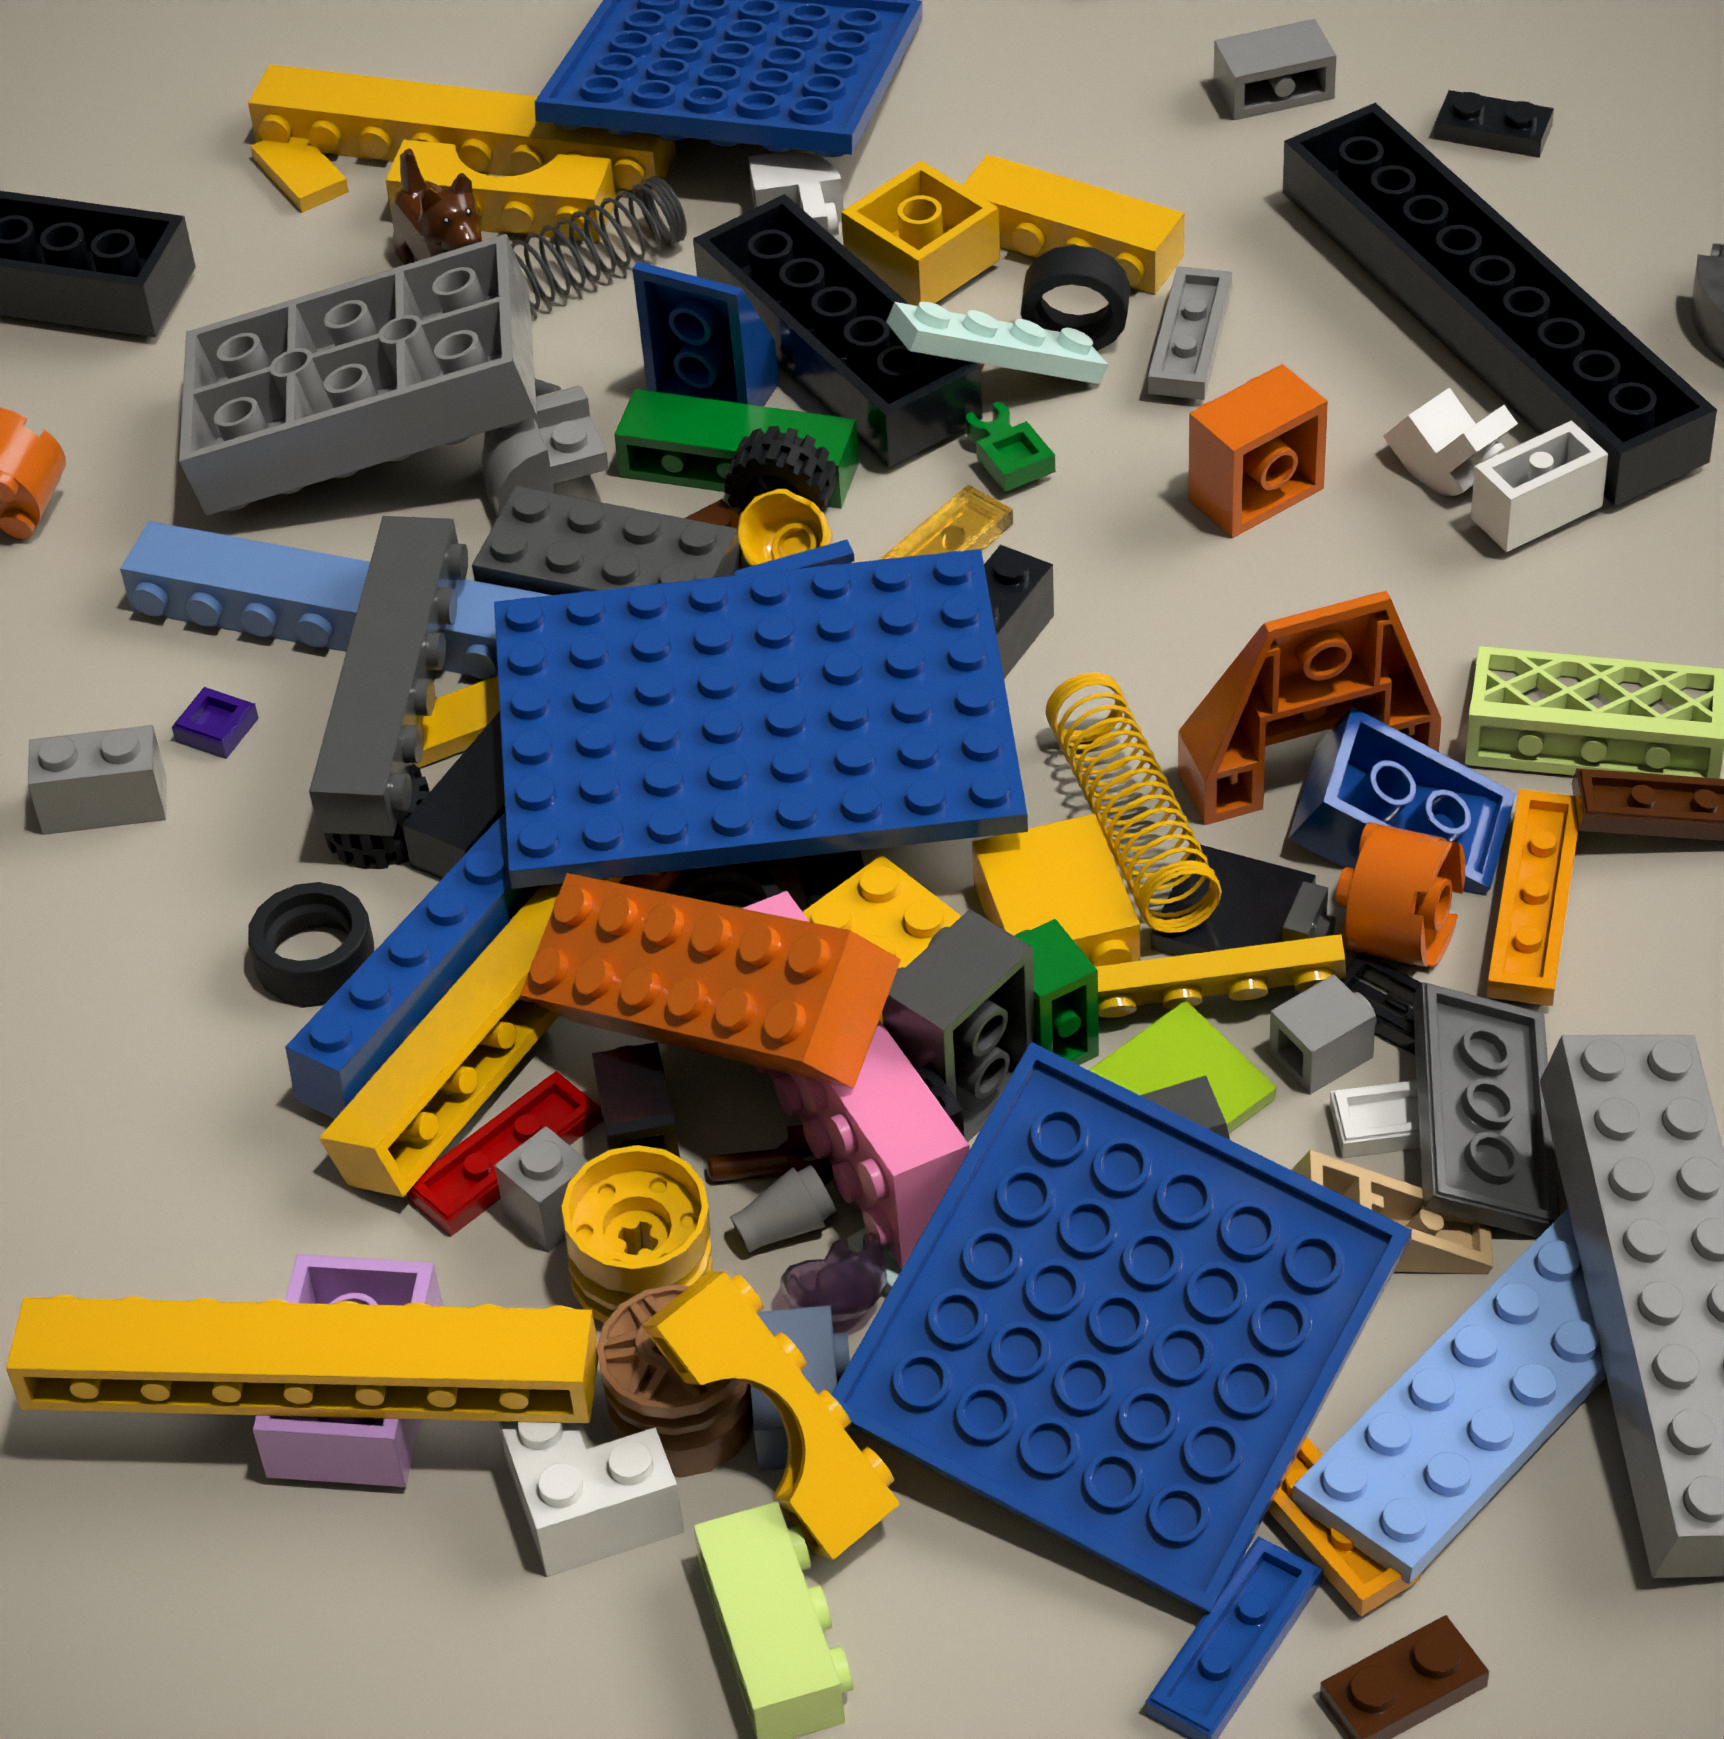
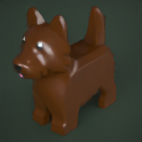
[391,148,483,265]

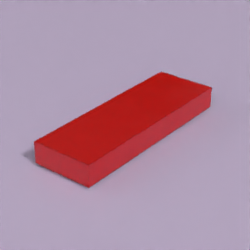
[406,1071,602,1237]

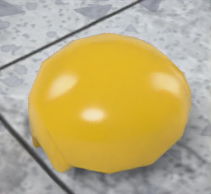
[737,489,833,566]

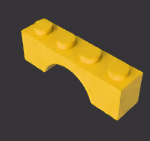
[385,140,616,242]
[641,1271,900,1560]

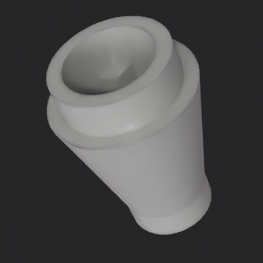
[730,1165,837,1253]

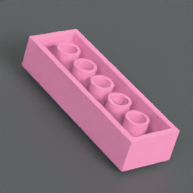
[743,891,970,1269]

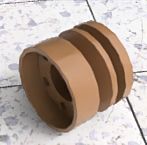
[597,1284,753,1478]

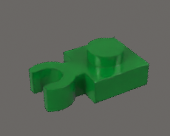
[966,401,1056,492]

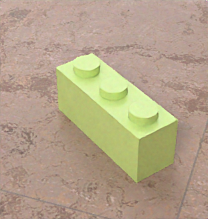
[693,1501,853,1739]

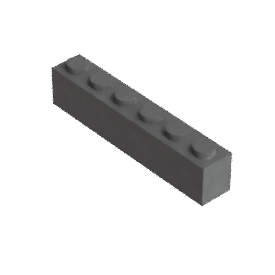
[309,516,468,836]

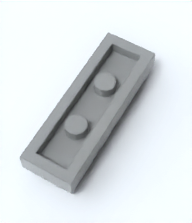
[1148,266,1232,400]

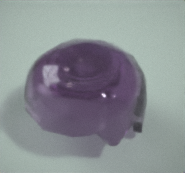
[780,1232,887,1322]

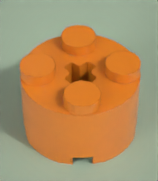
[0,408,66,539]
[1336,822,1465,967]

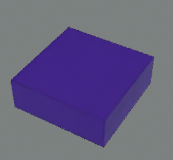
[172,687,259,759]

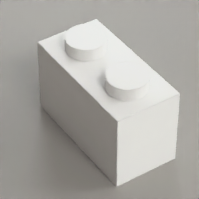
[1471,420,1608,552]

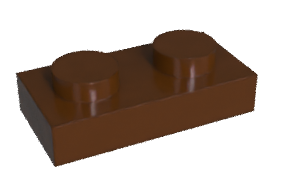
[1320,1615,1489,1739]

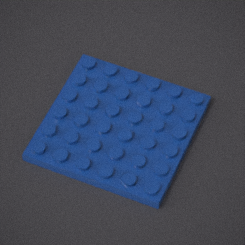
[535,0,922,157]
[831,1042,1412,1614]

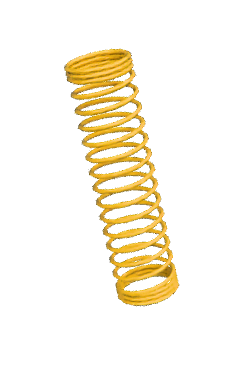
[1045,672,1222,933]

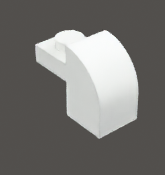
[748,151,844,236]
[1383,388,1518,496]

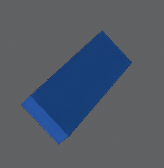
[1145,1536,1323,1739]

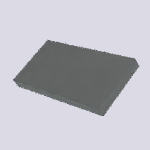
[1413,982,1560,1238]

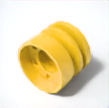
[561,1145,713,1323]

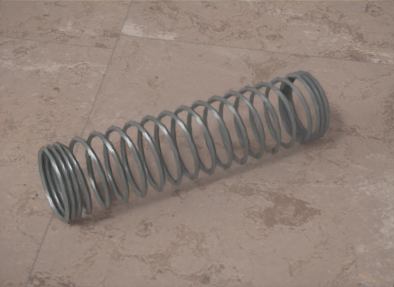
[511,176,687,309]

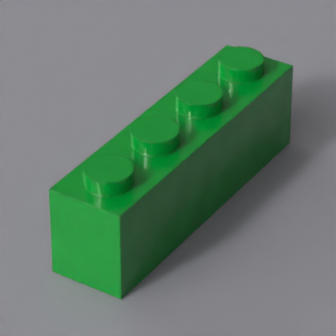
[614,389,859,509]

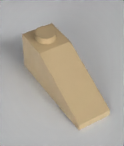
[1291,1150,1493,1274]

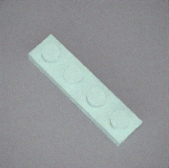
[886,301,1108,384]

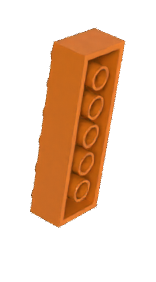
[520,873,901,1089]

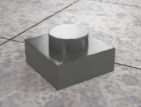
[1282,881,1336,942]

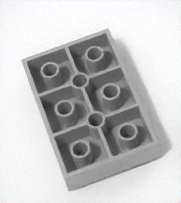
[179,234,537,516]

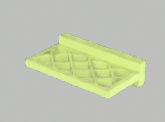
[1464,646,1724,779]

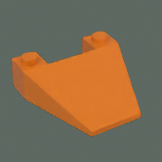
[1178,590,1442,826]

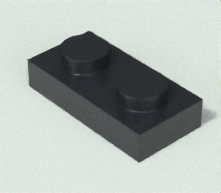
[1434,90,1554,158]

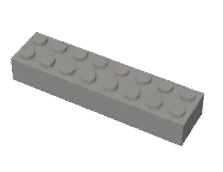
[1540,1035,1724,1578]

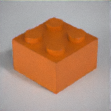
[1188,364,1328,538]

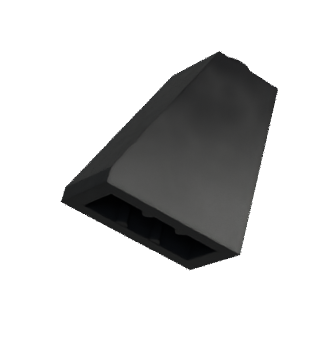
[592,1042,680,1158]

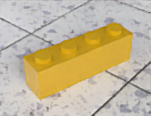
[962,154,1184,295]

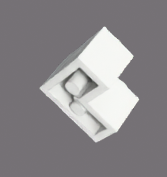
[498,1421,685,1577]

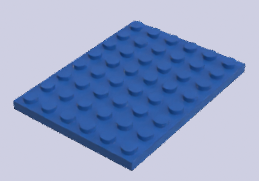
[494,549,1028,889]

